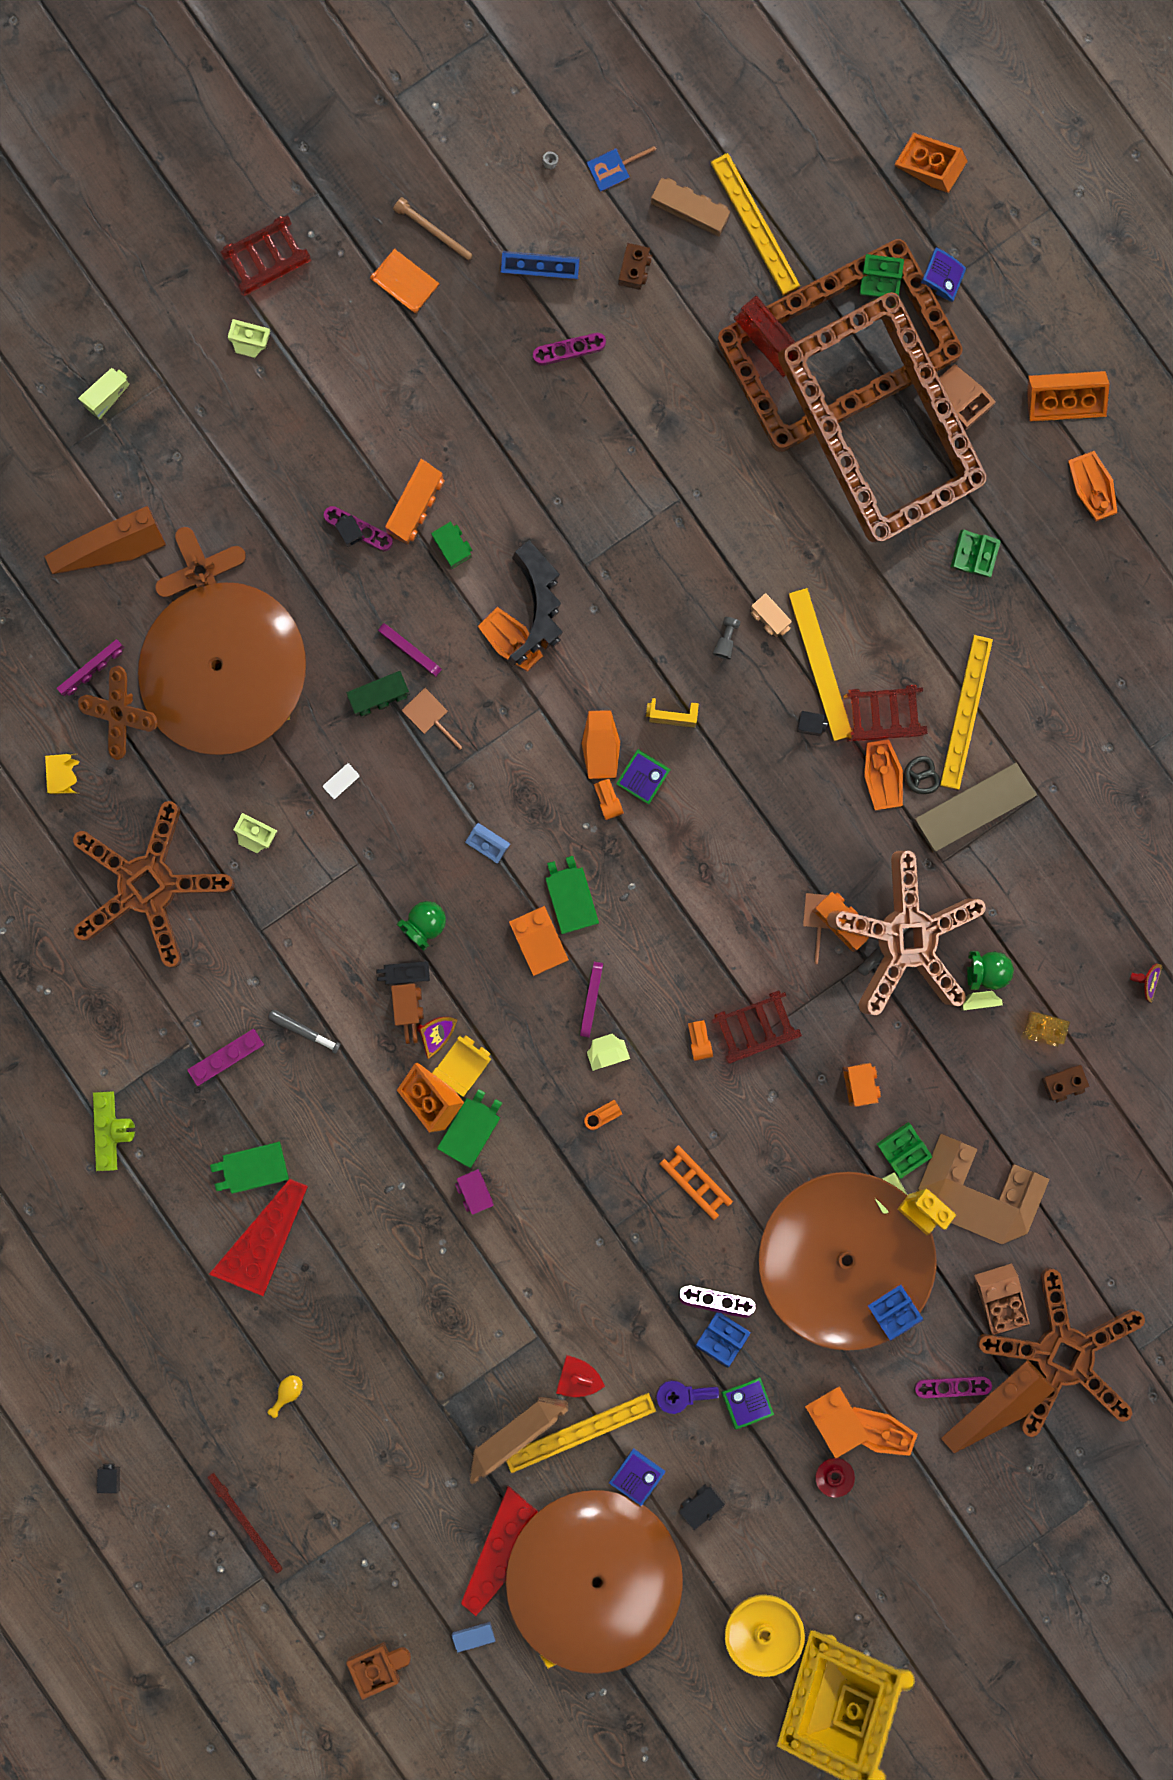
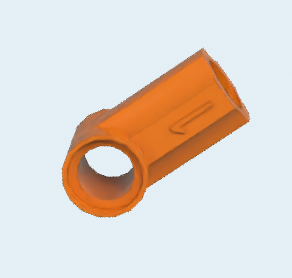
[594,779,624,820]
[688,1020,713,1061]
[584,1100,622,1130]

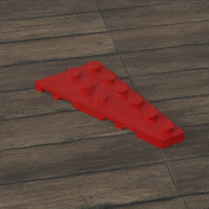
[209,1179,308,1296]
[461,1485,539,1616]

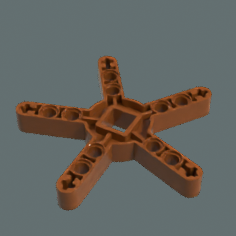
[73,801,235,968]
[977,1268,1145,1437]

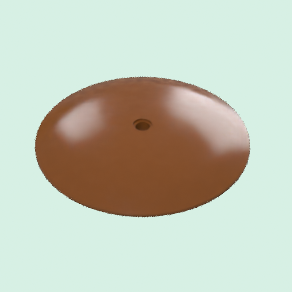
[138,583,306,755]
[759,1172,937,1350]
[506,1490,683,1673]

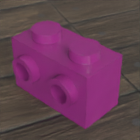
[455,1169,494,1215]

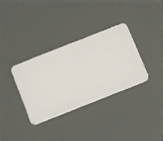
[323,764,359,799]

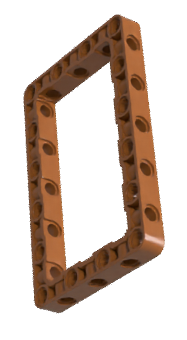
[717,239,962,452]
[778,292,986,543]

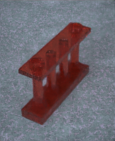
[220,215,312,296]
[733,295,795,378]
[843,685,928,742]
[711,990,802,1064]

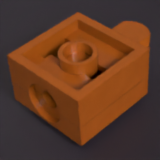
[391,984,424,1044]
[346,1642,411,1699]

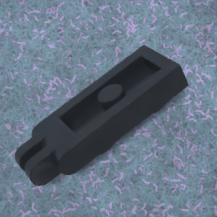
[376,961,430,985]

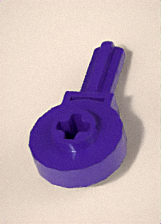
[656,1380,719,1414]

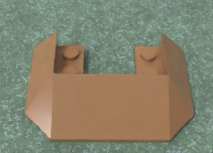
[918,1134,1050,1244]
[470,1397,568,1484]

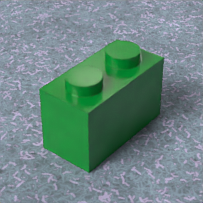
[431,521,473,569]

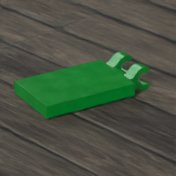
[545,856,599,934]
[437,1089,502,1168]
[210,1142,289,1194]

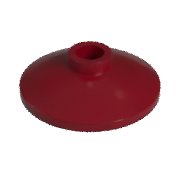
[815,1458,855,1498]

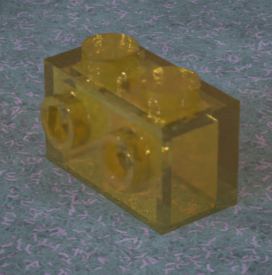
[1023,1011,1070,1047]

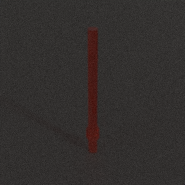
[207,1473,283,1573]

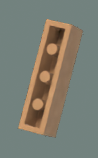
[651,178,730,237]

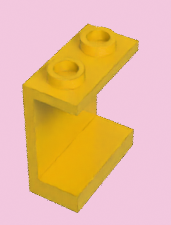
[432,1035,491,1097]

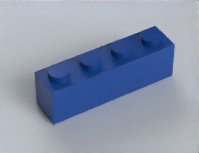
[501,251,579,279]

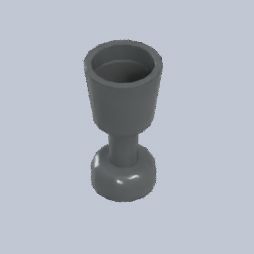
[712,617,741,659]

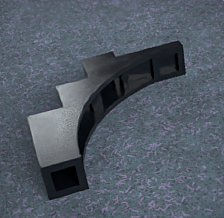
[507,540,563,667]

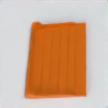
[370,249,440,313]

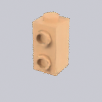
[750,593,792,637]

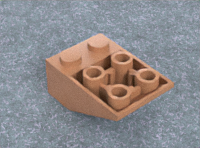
[939,364,996,431]
[974,1264,1030,1335]

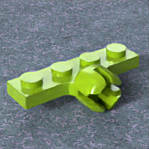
[93,1092,135,1171]

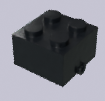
[679,1484,726,1530]

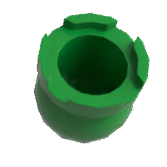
[396,901,446,951]
[967,951,1014,990]

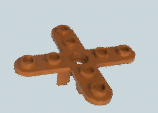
[156,527,246,597]
[78,666,158,760]

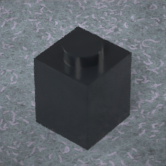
[335,515,365,548]
[797,711,827,736]
[97,1463,120,1493]

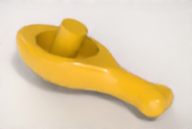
[267,1375,303,1418]

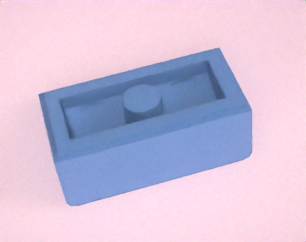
[465,823,510,864]
[452,1622,496,1653]

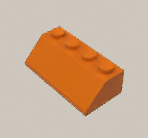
[1027,371,1110,421]
[385,459,445,545]

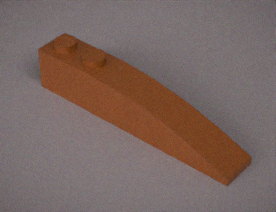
[45,506,166,574]
[941,1360,1055,1453]

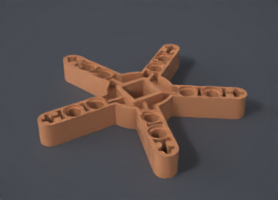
[827,851,986,1015]

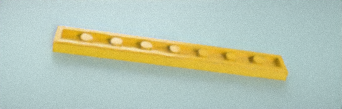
[711,153,800,296]
[788,588,853,741]
[940,635,993,790]
[506,1392,656,1473]

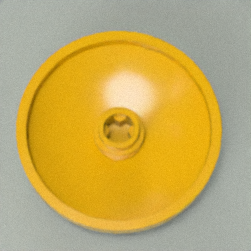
[725,1595,805,1677]

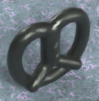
[904,756,940,794]

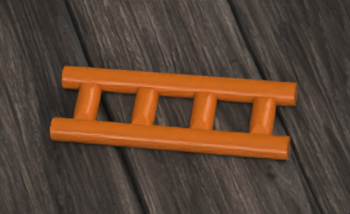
[659,1145,733,1220]

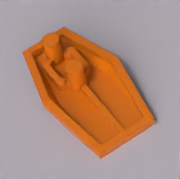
[1068,451,1117,521]
[478,607,543,672]
[582,710,620,779]
[864,739,903,810]
[853,1407,918,1456]

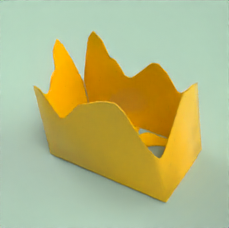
[45,754,80,795]

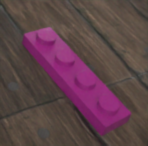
[57,639,125,697]
[187,1029,264,1086]

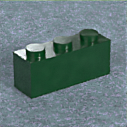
[346,671,410,717]

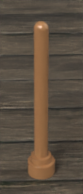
[393,197,472,260]

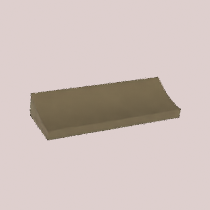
[914,762,1037,853]

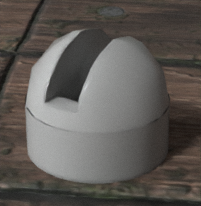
[542,152,558,169]

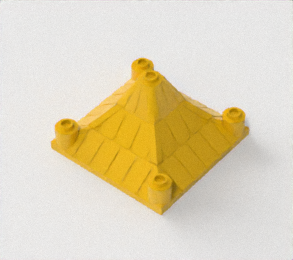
[777,1630,914,1780]

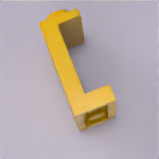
[646,698,699,728]
[898,1189,956,1235]

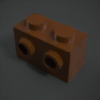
[618,243,653,290]
[1041,1065,1090,1103]

